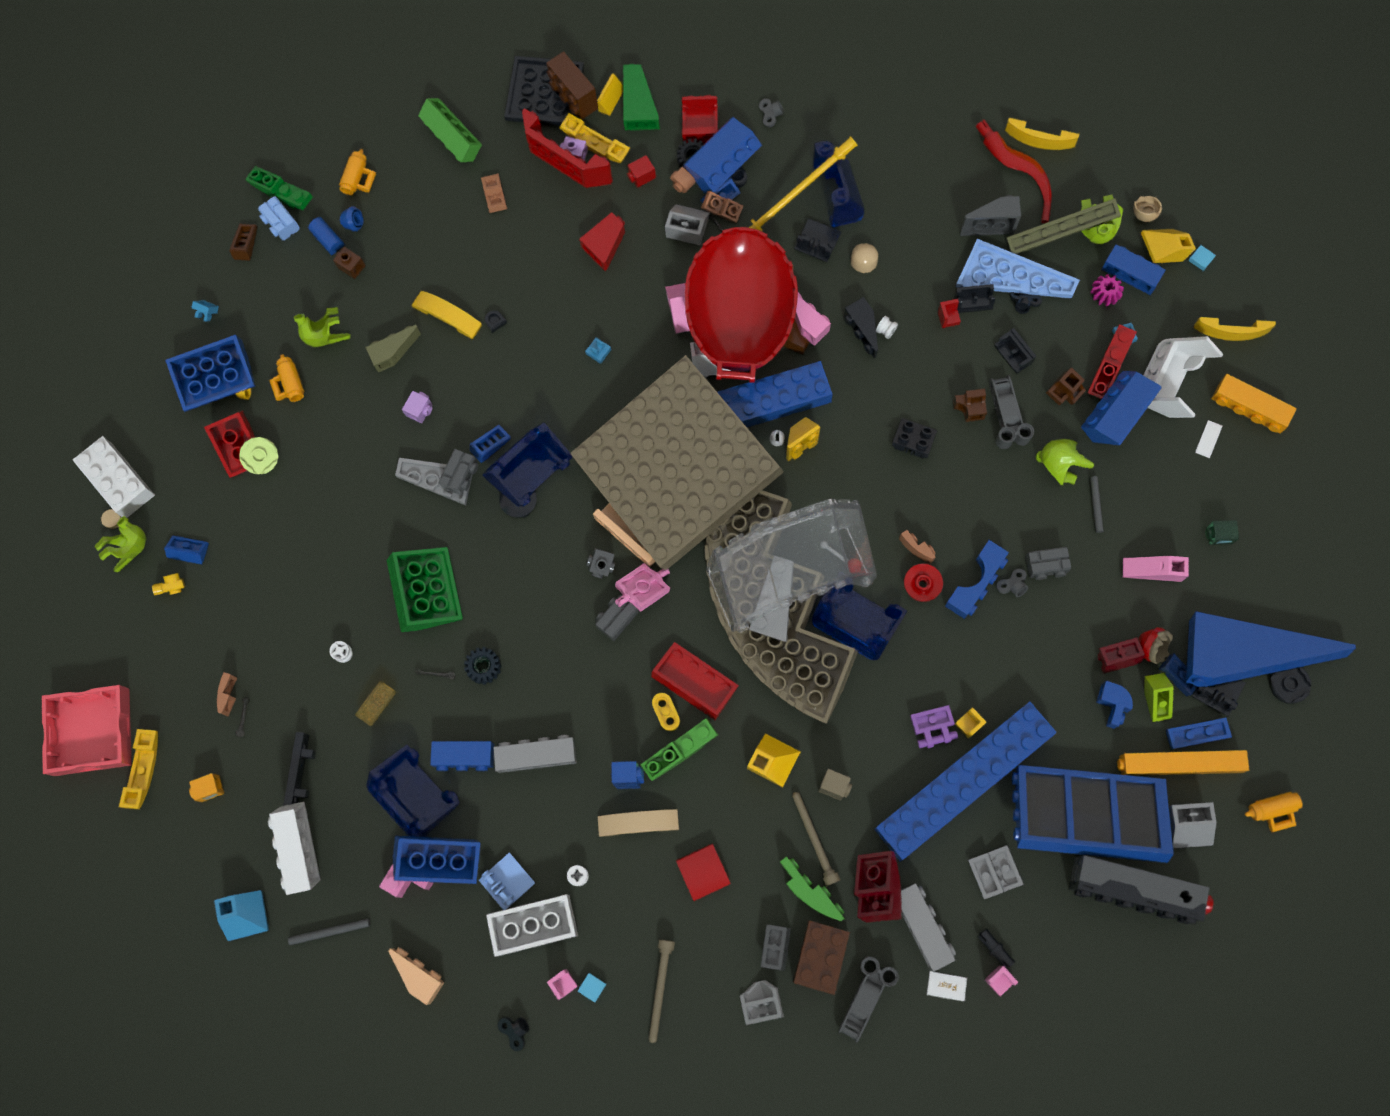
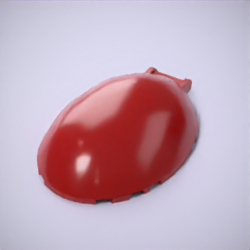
[685,227,798,383]

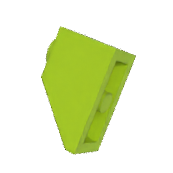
[1144,673,1173,722]

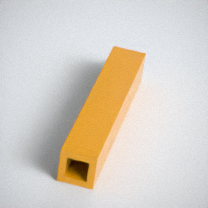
[1117,750,1249,776]

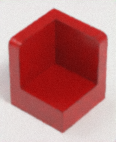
[937,299,961,328]

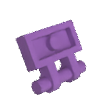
[910,705,958,748]

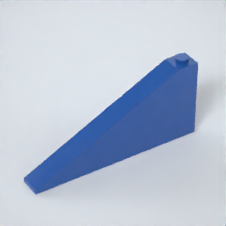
[1186,612,1356,687]

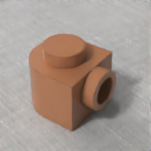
[670,167,695,193]

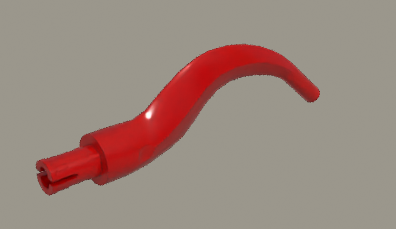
[976,120,1052,224]

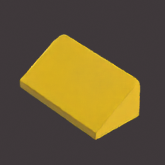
[597,74,623,116]

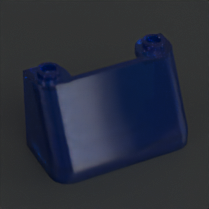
[812,141,865,228]
[482,422,573,507]
[812,572,907,660]
[366,745,460,837]

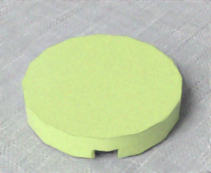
[240,437,279,474]

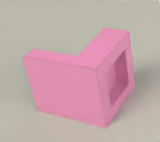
[985,966,1018,996]
[547,969,578,1000]

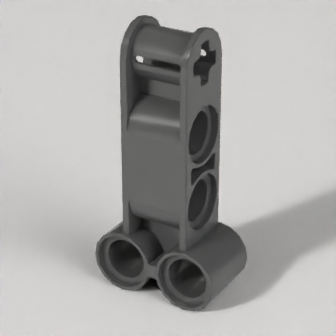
[989,375,1034,449]
[838,956,899,1043]

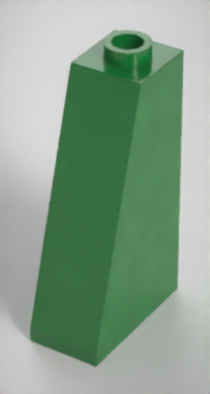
[623,64,660,130]

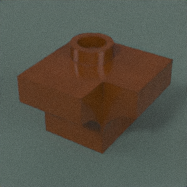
[1046,368,1086,405]
[953,388,987,422]

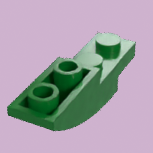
[245,166,313,211]

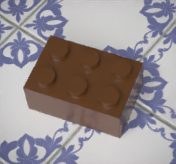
[546,51,598,120]
[793,921,850,995]

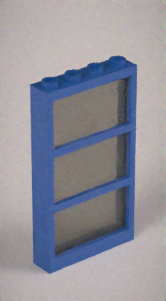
[1012,765,1173,863]

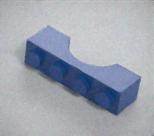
[945,540,1009,619]

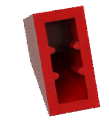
[579,212,625,271]

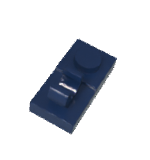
[1158,654,1197,696]

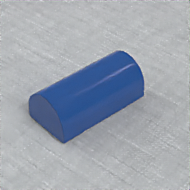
[308,217,345,256]

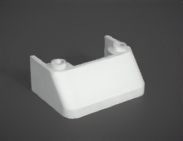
[1143,336,1223,418]

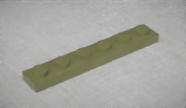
[1007,198,1121,254]

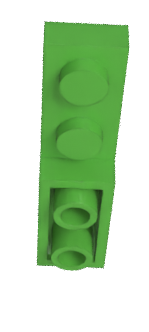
[641,718,718,781]
[780,857,844,921]

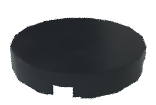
[1269,667,1312,704]

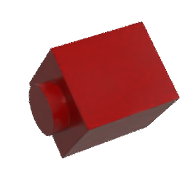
[627,155,656,188]

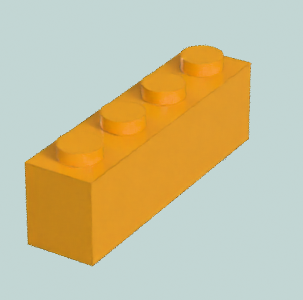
[1211,374,1297,434]

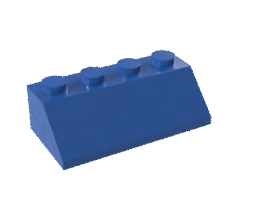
[683,117,762,193]
[1081,371,1162,445]
[393,836,480,884]

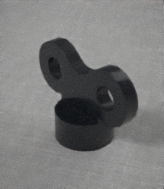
[1010,291,1042,314]
[498,1017,529,1051]

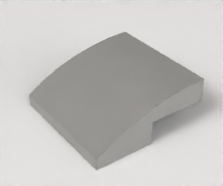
[968,845,1024,899]

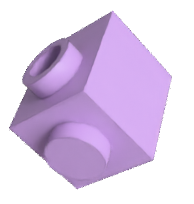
[560,137,588,161]
[402,391,432,424]

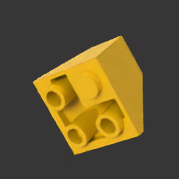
[1141,229,1196,263]
[786,417,820,461]
[747,733,800,788]

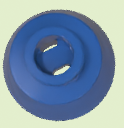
[340,206,363,231]

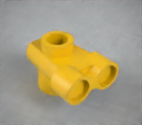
[152,573,185,596]

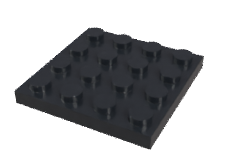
[504,56,584,126]

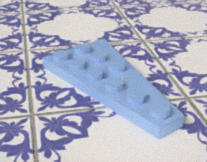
[955,239,1080,298]

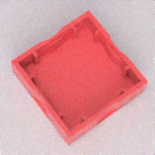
[42,685,132,776]

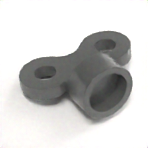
[759,99,784,127]
[997,569,1028,597]

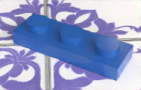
[1165,718,1232,750]

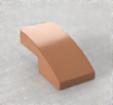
[481,174,507,213]
[217,672,237,716]

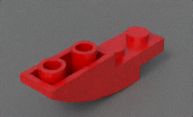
[1087,324,1137,399]

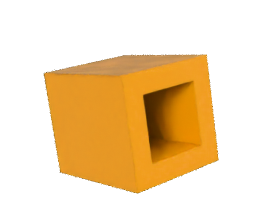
[189,773,224,802]

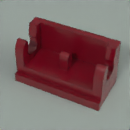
[1098,638,1145,674]

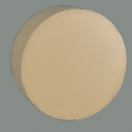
[101,509,121,529]

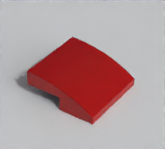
[676,843,731,901]

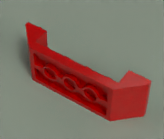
[522,108,613,188]

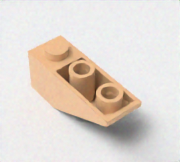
[389,947,445,1005]

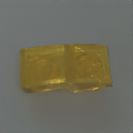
[355,681,397,726]

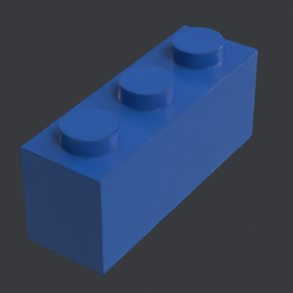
[1101,244,1165,295]
[431,741,494,771]
[612,761,644,789]

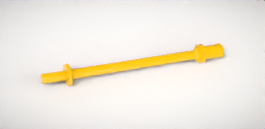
[749,136,858,232]

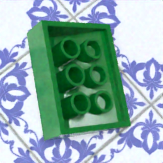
[386,547,463,632]

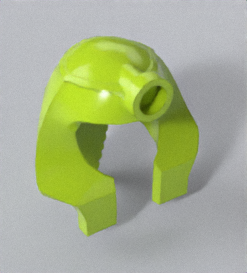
[1081,195,1123,244]
[294,307,350,347]
[1035,439,1094,485]
[95,516,147,572]

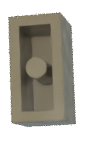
[818,769,853,801]

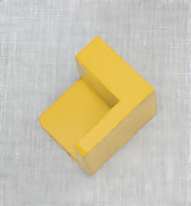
[955,708,986,738]

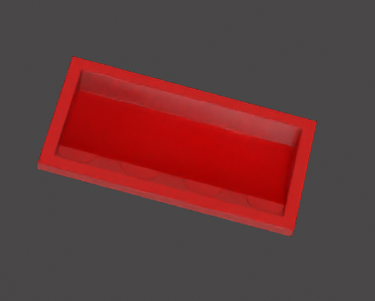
[651,642,739,720]

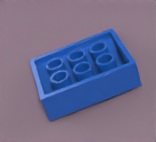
[165,335,255,412]

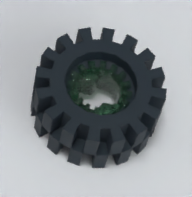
[464,647,501,684]

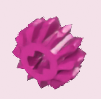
[1091,274,1124,307]

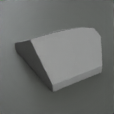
[740,980,784,1025]

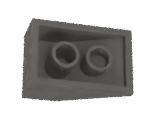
[960,195,1021,236]

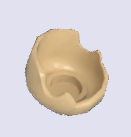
[1133,196,1162,222]
[851,243,878,273]

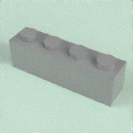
[493,735,577,773]
[901,884,956,972]

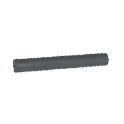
[1090,476,1104,533]

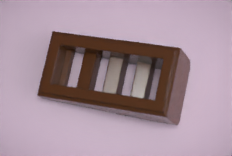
[229,224,257,261]

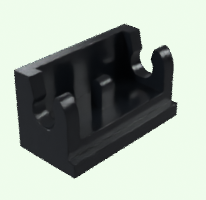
[954,284,995,313]
[994,328,1036,374]

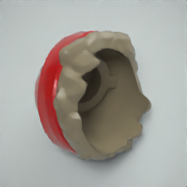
[1138,627,1173,665]

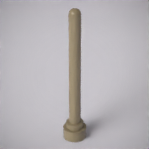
[792,792,841,886]
[649,939,675,1043]

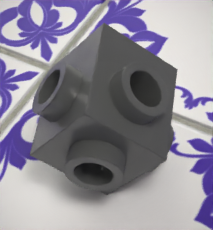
[586,548,615,578]

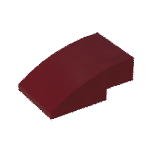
[854,851,902,923]

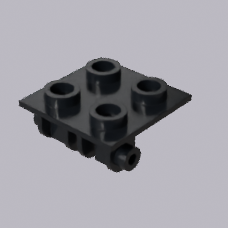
[794,219,842,262]
[892,418,937,459]
[1192,680,1246,717]

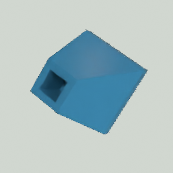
[214,890,269,941]

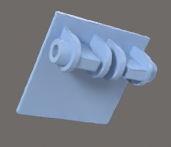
[479,852,535,910]

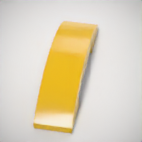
[560,113,630,163]
[1005,118,1079,150]
[412,291,482,340]
[1194,317,1276,341]
[119,729,158,809]

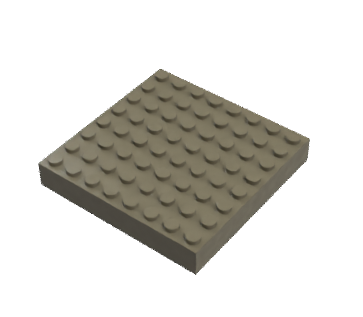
[570,355,784,571]

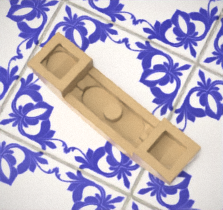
[598,809,679,837]

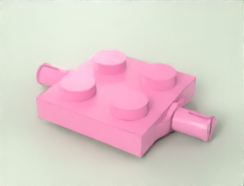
[615,563,670,612]

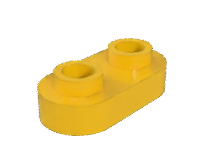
[652,693,680,731]

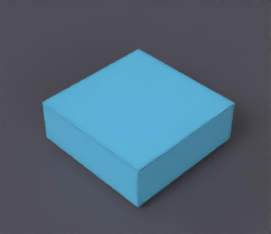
[1188,245,1216,271]
[578,973,606,1002]

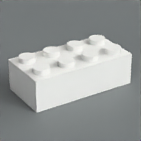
[73,436,155,518]
[268,802,320,895]
[486,895,578,957]

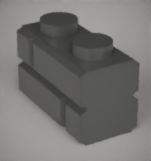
[438,449,478,495]
[1025,547,1071,580]
[595,595,639,641]

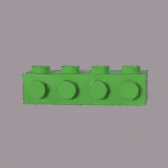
[418,98,482,162]

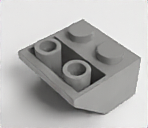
[665,204,710,245]
[1169,802,1217,848]

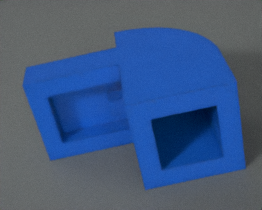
[1096,681,1133,729]

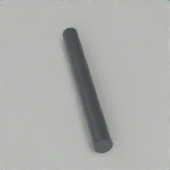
[288,918,370,945]

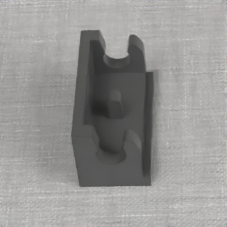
[761,925,791,971]

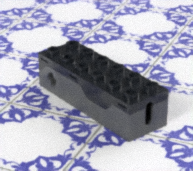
[1069,855,1213,924]

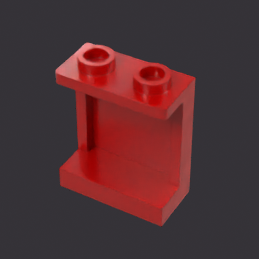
[682,95,718,143]

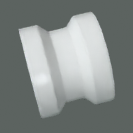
[876,316,898,339]
[330,641,353,663]
[567,865,589,886]

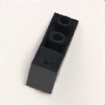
[843,297,878,358]

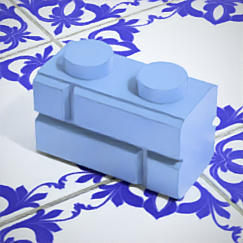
[258,196,300,240]

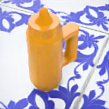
[339,149,376,195]
[270,354,304,402]
[1245,792,1302,832]

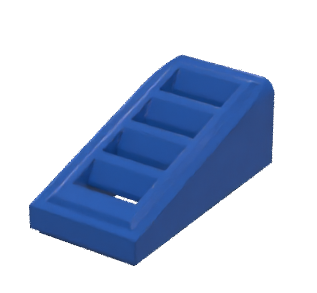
[470,425,511,463]

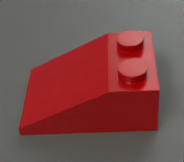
[204,410,255,478]

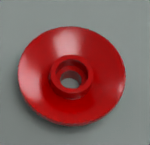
[904,564,943,602]

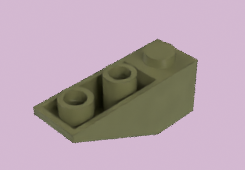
[366,325,421,373]

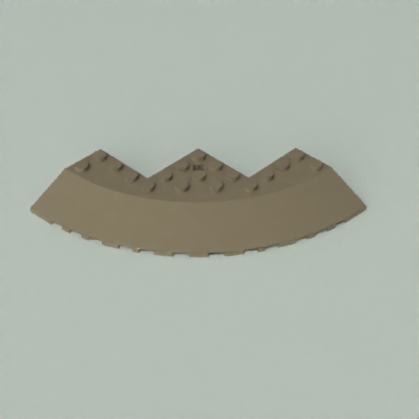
[705,490,858,724]

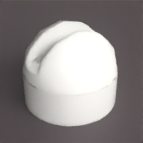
[770,430,785,446]

